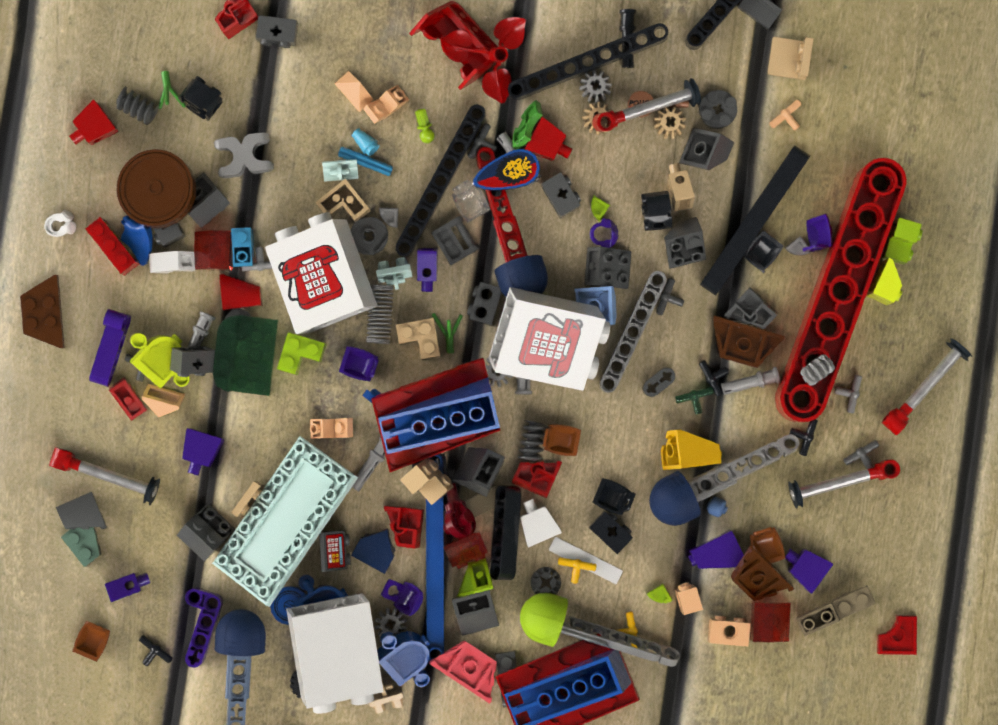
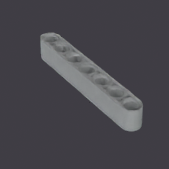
[599,271,666,393]

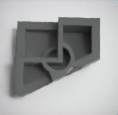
[724,287,778,329]
[56,492,107,529]

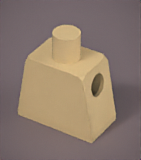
[667,163,695,212]

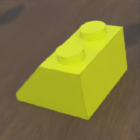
[866,258,903,305]

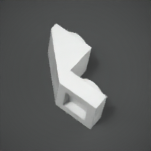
[149,251,195,274]

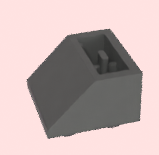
[452,447,505,497]
[177,503,235,562]
[452,590,499,636]

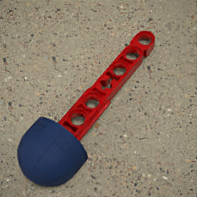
[476,147,548,297]

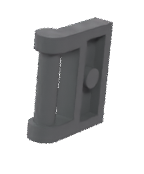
[431,216,480,266]

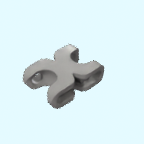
[214,133,274,178]

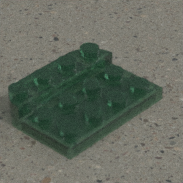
[213,315,279,396]

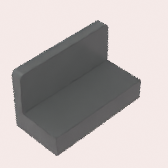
[738,0,782,29]

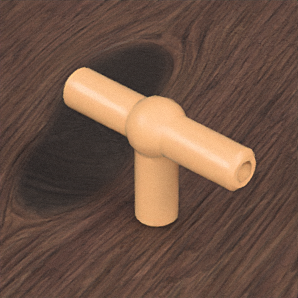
[769,100,801,130]

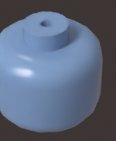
[707,496,728,518]

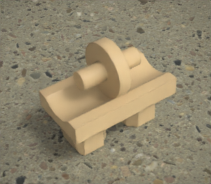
[369,680,404,714]

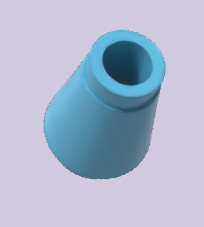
[352,128,379,156]

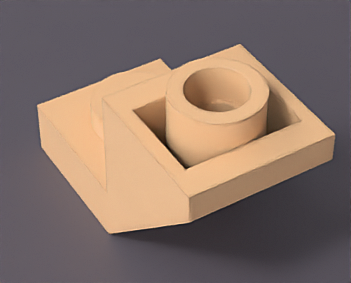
[363,85,409,124]
[310,418,353,439]

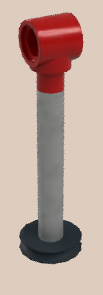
[592,78,701,132]
[881,338,972,435]
[49,447,160,505]
[788,460,900,509]

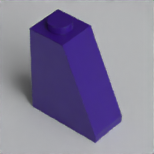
[688,530,744,569]

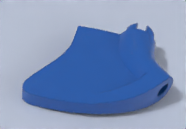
[120,216,153,266]

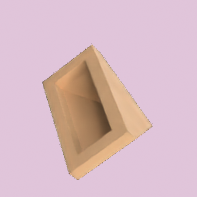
[334,71,374,112]
[142,384,185,417]

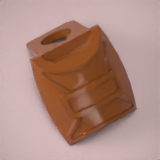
[543,424,581,456]
[750,527,785,563]
[72,621,110,662]

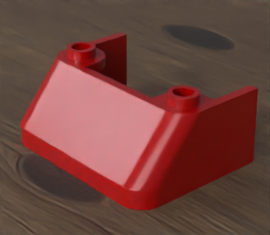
[409,1,498,90]

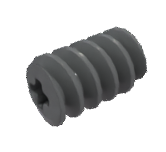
[116,86,159,125]
[517,420,548,461]

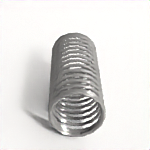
[366,284,394,344]

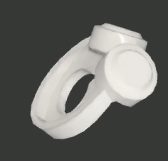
[44,210,76,237]

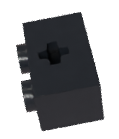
[588,511,633,554]

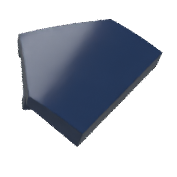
[351,529,396,574]

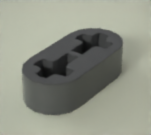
[643,368,675,397]

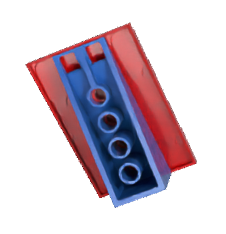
[371,358,500,472]
[495,628,640,725]

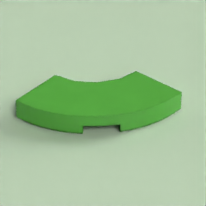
[512,100,543,150]

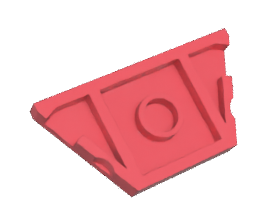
[429,640,497,704]

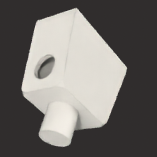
[520,499,562,547]

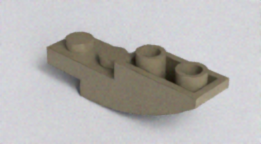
[796,585,876,636]

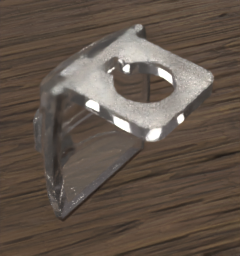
[452,180,490,223]

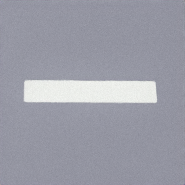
[549,537,623,584]

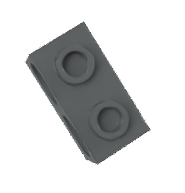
[467,282,501,326]

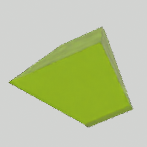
[457,558,494,597]

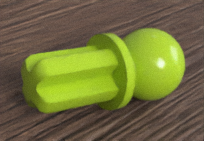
[415,108,435,143]

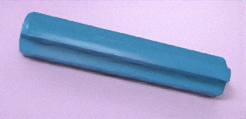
[338,147,393,176]

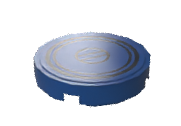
[270,586,305,625]

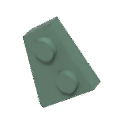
[61,527,101,567]

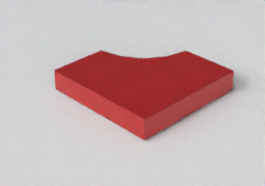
[877,615,917,655]

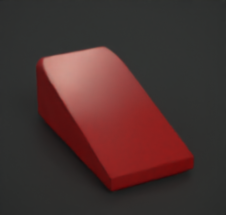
[109,377,147,421]

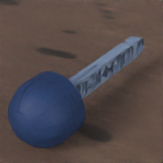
[214,609,266,725]

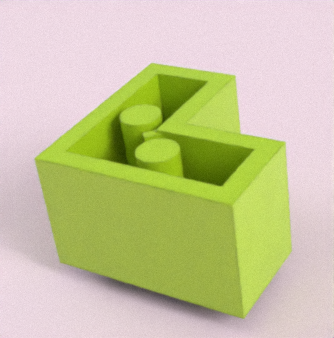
[882,218,923,265]
[277,332,327,375]

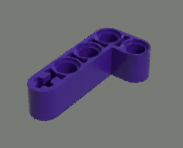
[89,309,131,387]
[185,588,223,668]

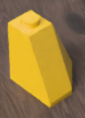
[660,430,722,470]

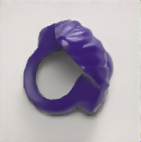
[589,218,619,248]

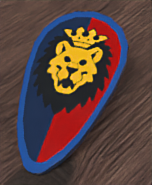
[473,149,540,191]

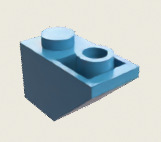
[231,227,254,267]

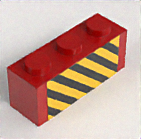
[85,217,139,276]

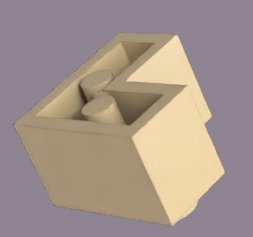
[315,179,370,222]
[396,318,441,360]
[400,458,454,505]

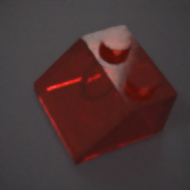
[194,230,233,271]
[443,531,488,569]
[750,601,791,643]

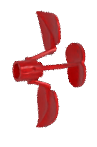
[441,17,526,103]

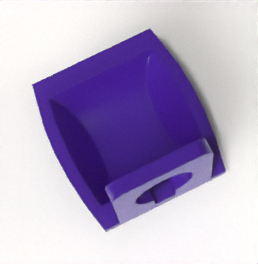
[802,214,833,252]
[339,346,379,381]
[381,579,423,616]

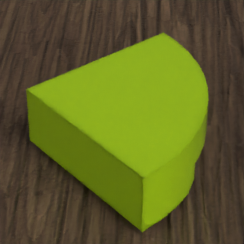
[591,195,610,222]
[646,584,673,603]

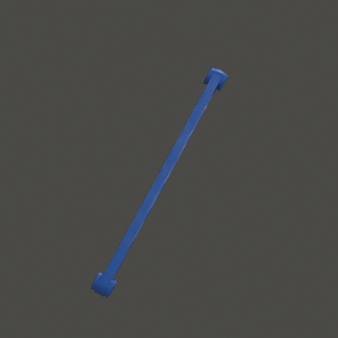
[426,454,444,661]

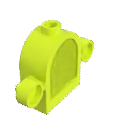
[129,333,190,389]

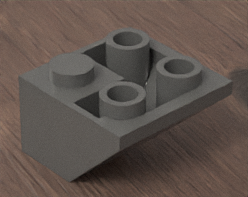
[664,217,706,269]

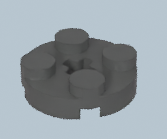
[699,90,737,129]
[351,217,388,256]

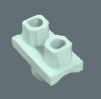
[322,159,359,182]
[376,257,413,290]

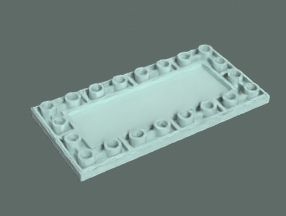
[212,436,358,607]

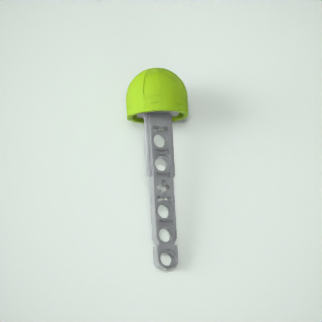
[520,593,680,667]

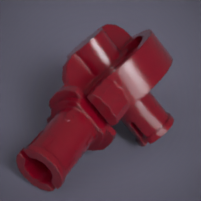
[443,483,476,539]

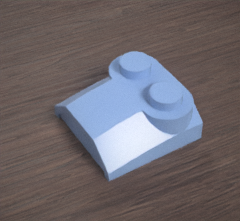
[574,286,617,325]

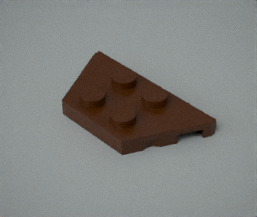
[20,275,65,349]
[712,316,785,368]
[731,545,794,601]

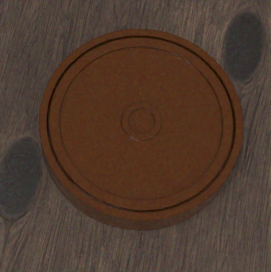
[117,149,196,228]

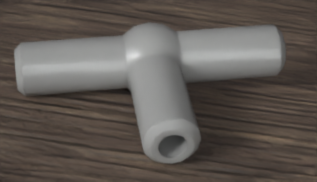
[241,247,272,271]
[835,375,862,413]

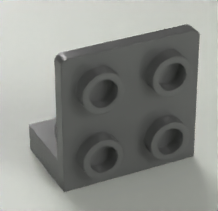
[584,247,631,289]

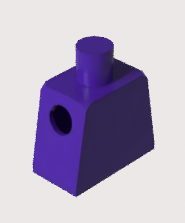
[417,248,438,292]
[182,428,224,476]
[785,548,833,594]
[105,573,151,602]

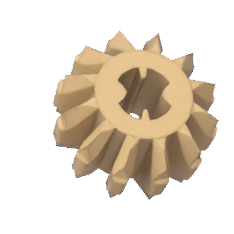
[582,102,613,135]
[654,107,686,139]

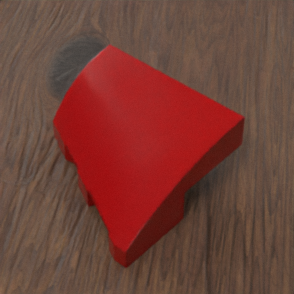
[215,0,258,40]
[219,274,263,310]
[512,461,562,499]
[384,506,424,549]

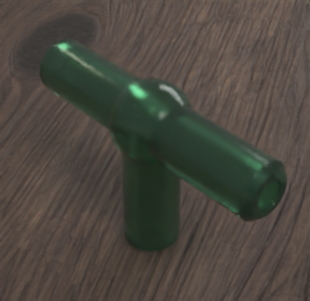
[675,387,713,415]

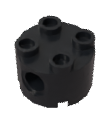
[178,76,223,121]
[641,191,672,231]

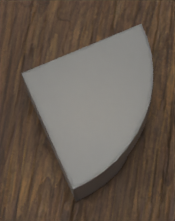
[379,208,399,228]
[785,236,810,256]

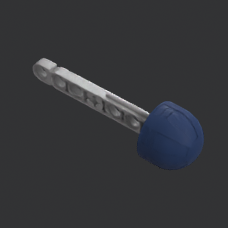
[649,434,799,526]

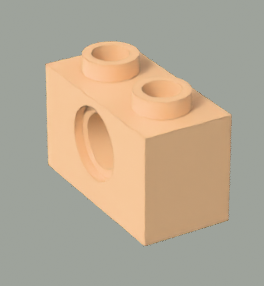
[675,582,703,615]
[708,615,750,647]

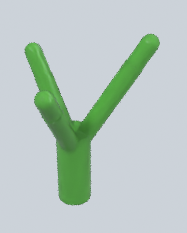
[159,71,186,109]
[432,313,463,353]

